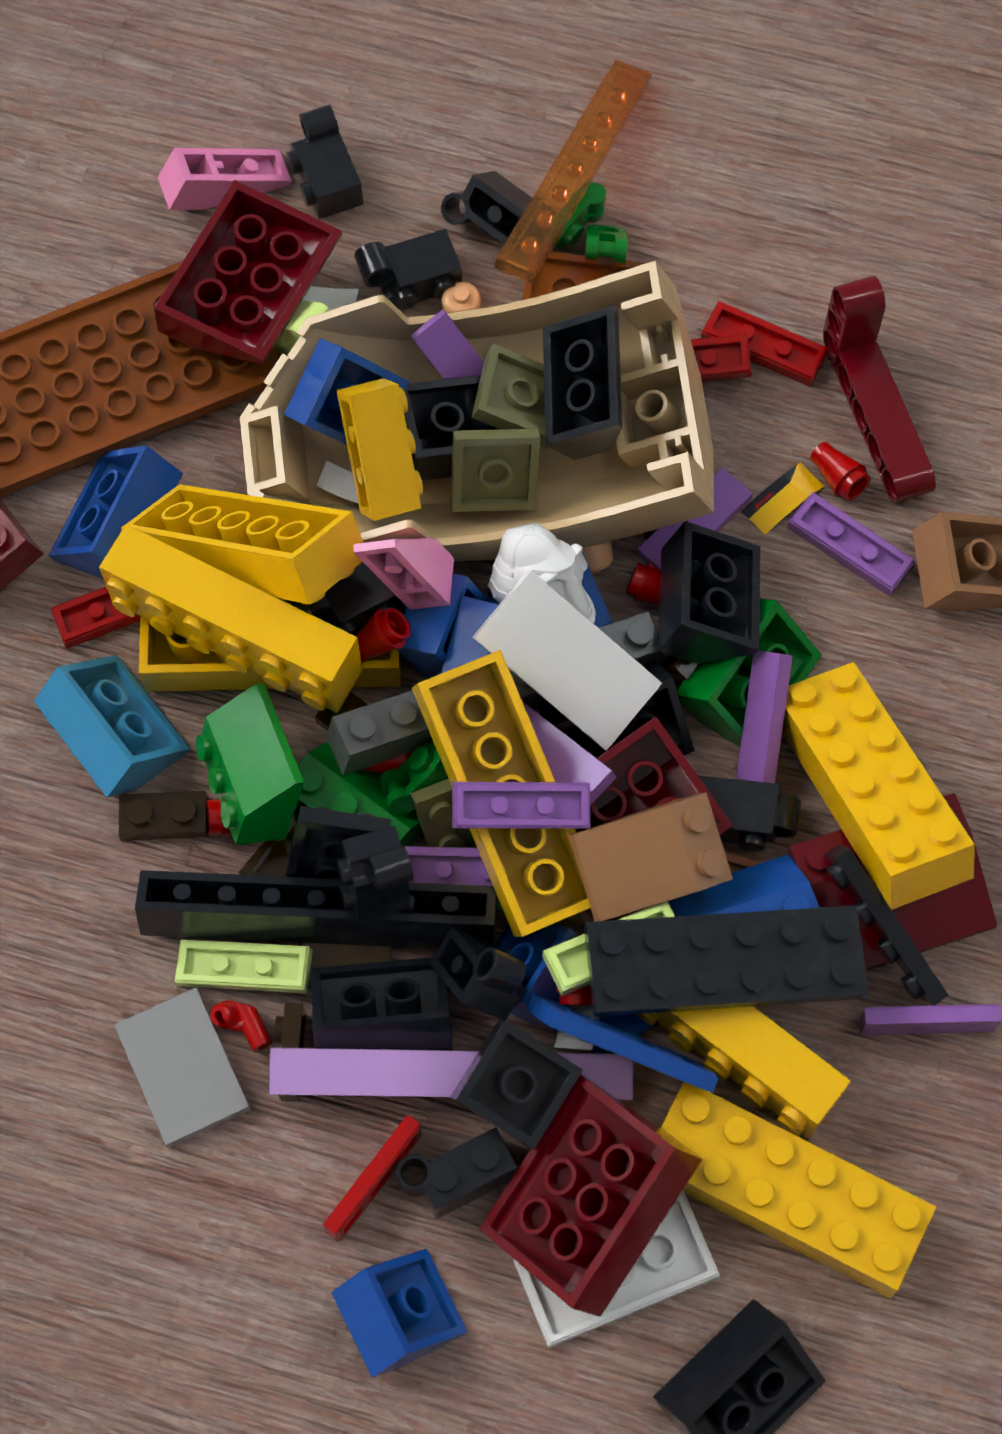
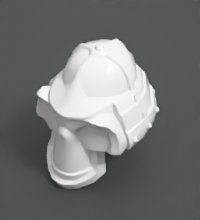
[487,523,596,624]

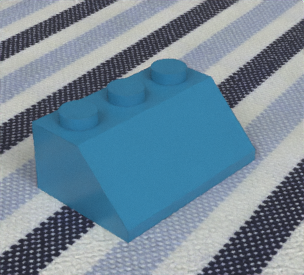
[34,655,190,797]

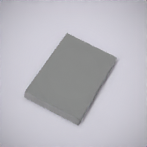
[114,987,251,1148]

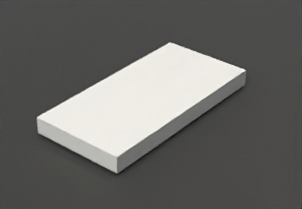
[472,570,662,751]
[513,1190,720,1349]

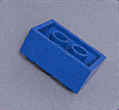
[48,445,183,579]
[667,854,819,917]

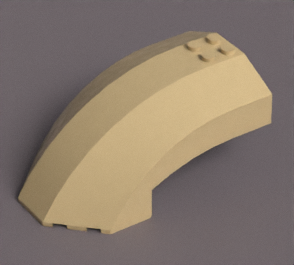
[240,261,714,561]

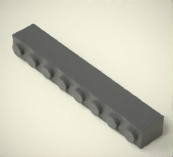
[326,611,663,776]

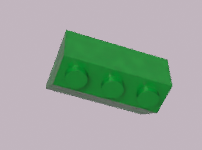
[677,598,822,747]
[196,683,304,845]
[296,741,423,846]

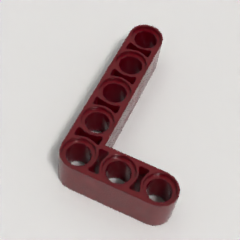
[823,275,936,503]

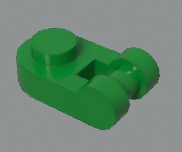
[546,182,606,248]
[584,224,628,263]
[379,742,447,816]

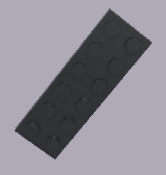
[584,905,869,1017]

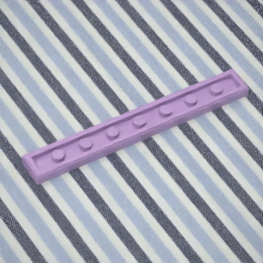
[269,1048,633,1100]

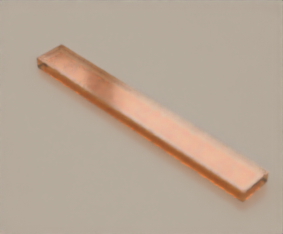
[494,60,651,284]

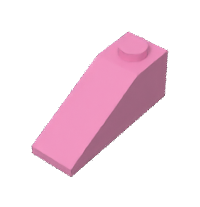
[157,148,292,210]
[354,537,454,610]

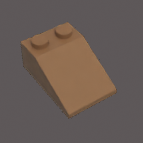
[912,511,1002,612]
[569,792,733,922]

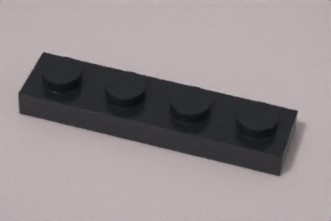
[824,845,949,1006]

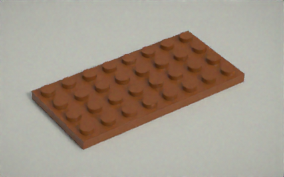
[0,261,280,497]

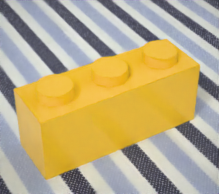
[336,378,423,521]

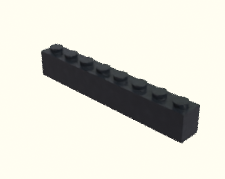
[135,870,496,949]

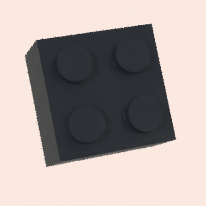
[450,1020,583,1149]

